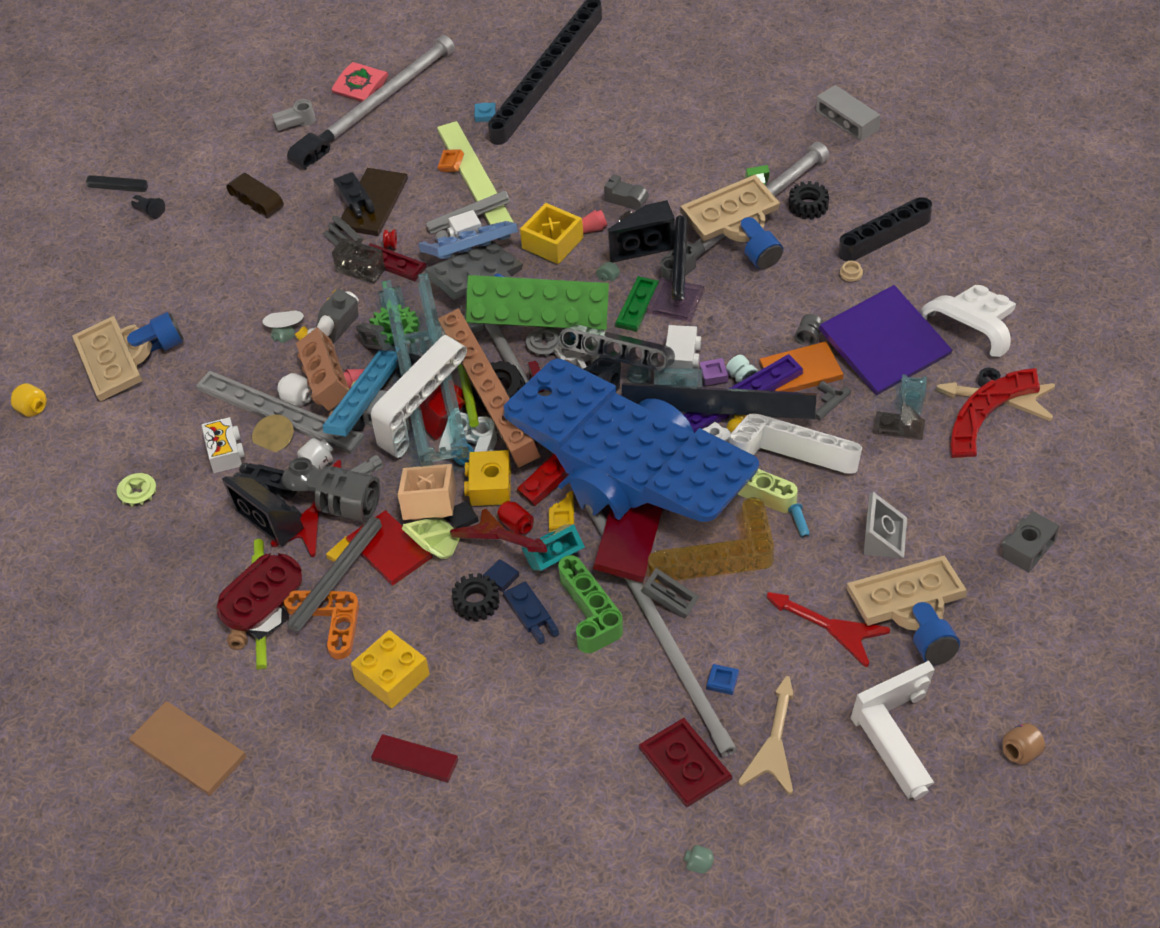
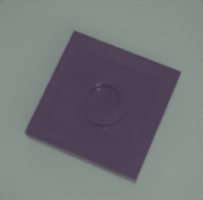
[647,277,705,323]

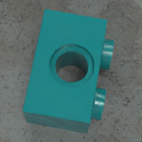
[521,524,585,571]

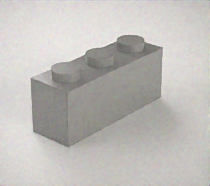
[816,85,880,141]

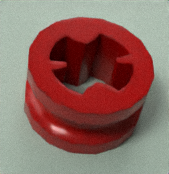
[383,229,397,249]

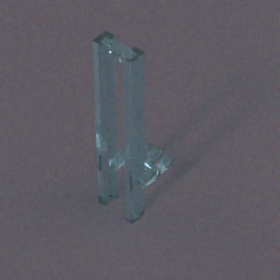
[381,273,469,467]

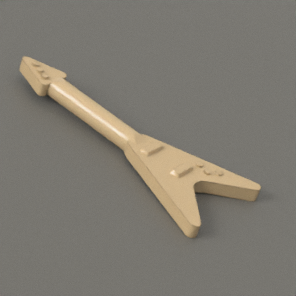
[936,382,1055,421]
[739,676,793,795]

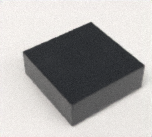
[447,500,479,529]

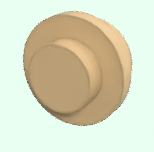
[840,261,863,282]

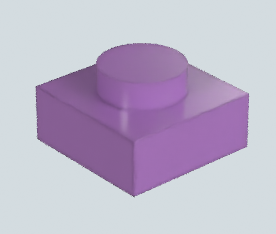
[700,358,728,386]

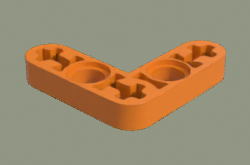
[284,590,359,660]

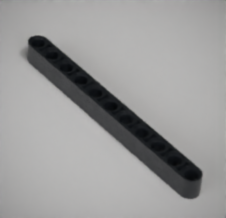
[488,0,602,145]

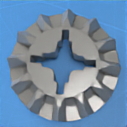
[526,327,561,357]

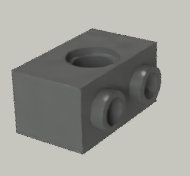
[1001,511,1060,573]

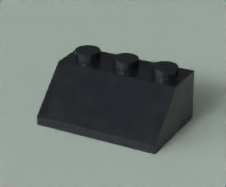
[222,476,304,546]

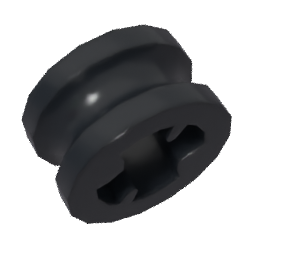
[978,367,1001,387]

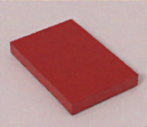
[346,510,433,586]

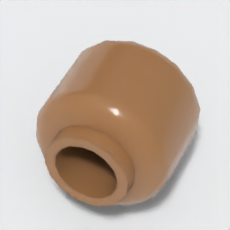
[1002,723,1045,765]

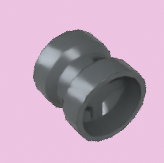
[795,314,824,346]

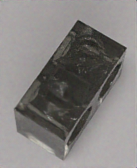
[332,238,385,284]

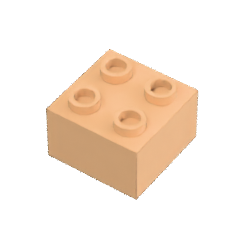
[398,464,457,520]

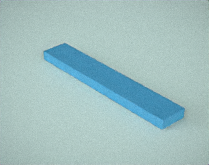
[323,350,401,437]

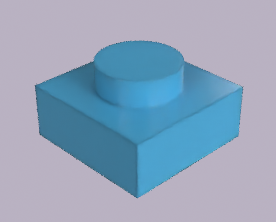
[475,103,496,122]

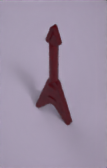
[450,509,548,553]

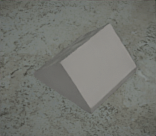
[864,492,907,559]

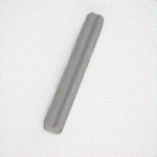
[426,191,510,234]

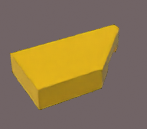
[549,491,574,532]

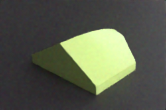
[402,517,460,559]

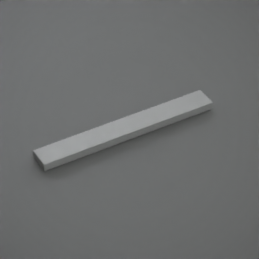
[196,370,365,454]

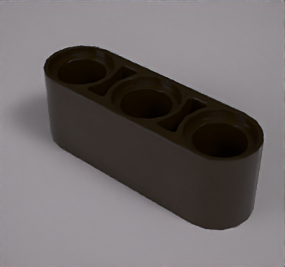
[226,173,284,219]

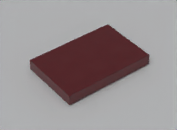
[639,718,732,808]

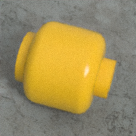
[11,383,47,417]

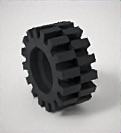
[789,181,829,220]
[452,573,500,622]

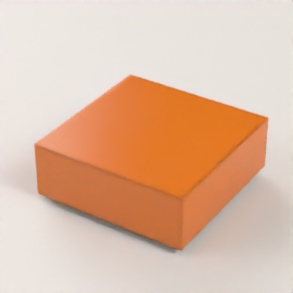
[437,149,464,172]

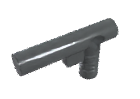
[816,381,851,421]

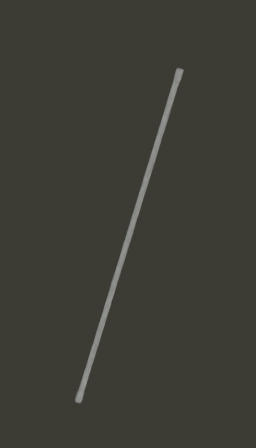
[435,230,737,757]

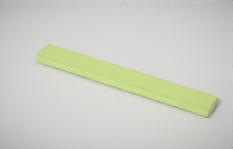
[437,121,514,225]

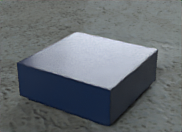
[483,559,519,592]

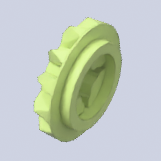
[117,473,156,507]

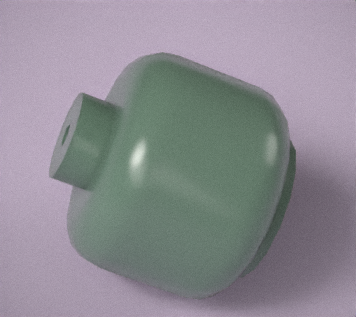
[596,262,620,282]
[271,325,295,343]
[683,845,714,873]

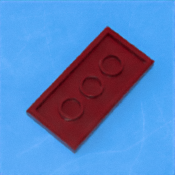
[593,503,663,583]

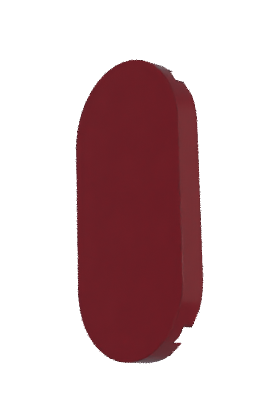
[217,553,302,631]

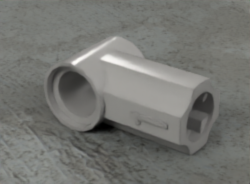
[272,99,316,131]

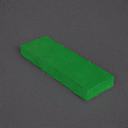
[615,276,659,332]

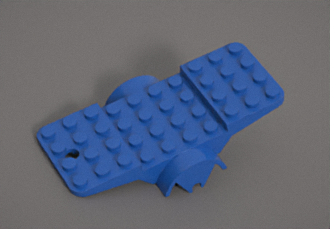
[503,359,759,522]

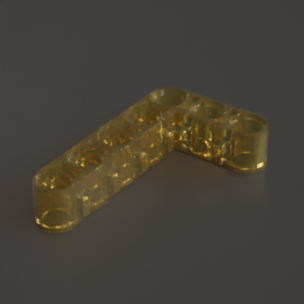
[648,497,774,583]

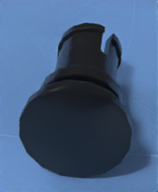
[131,195,165,219]

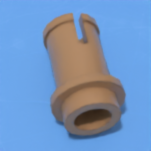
[227,628,248,650]

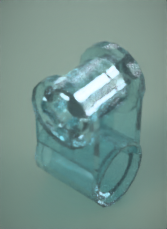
[900,374,927,418]

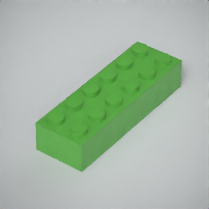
[465,275,609,331]

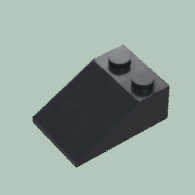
[608,200,675,263]

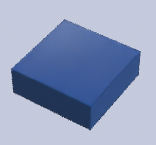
[706,664,739,695]

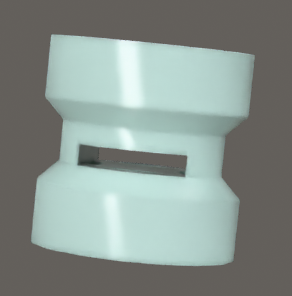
[726,355,758,383]

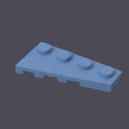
[418,221,518,259]

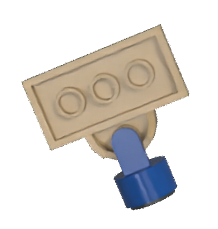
[680,174,784,269]
[72,311,184,401]
[847,555,967,665]

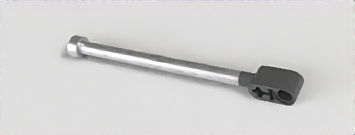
[660,142,829,284]

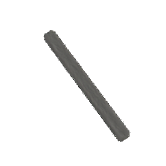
[287,516,382,632]

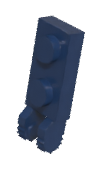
[503,581,560,645]

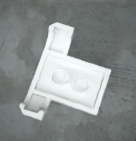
[920,285,1016,357]

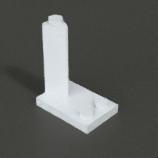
[851,661,935,800]

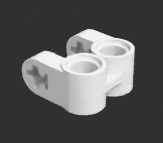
[439,412,497,459]

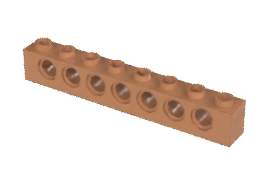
[438,308,540,468]

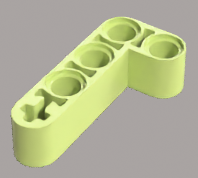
[738,469,798,513]

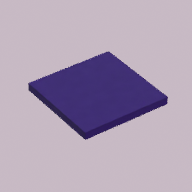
[819,285,953,396]

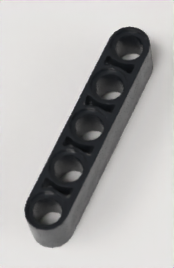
[839,197,932,261]
[559,325,675,371]

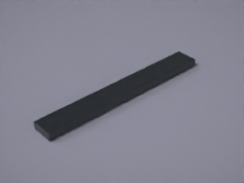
[622,383,817,419]

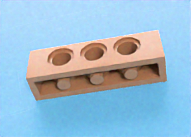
[296,327,350,411]

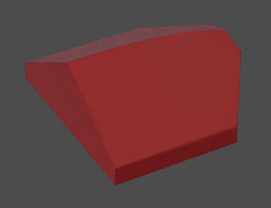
[414,382,465,440]

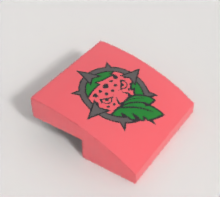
[331,62,389,102]

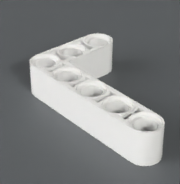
[371,335,467,458]
[729,414,862,473]

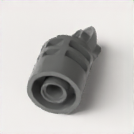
[281,457,380,522]

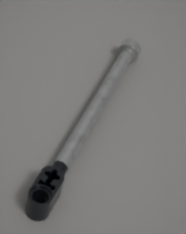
[287,35,455,170]

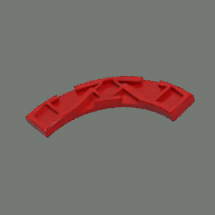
[950,368,1040,458]

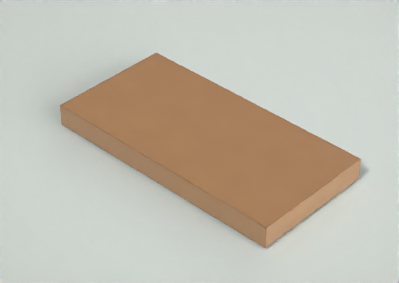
[129,701,246,796]

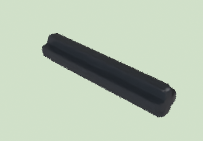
[86,175,148,192]

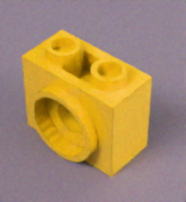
[464,450,511,506]

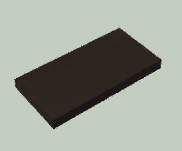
[338,168,408,236]

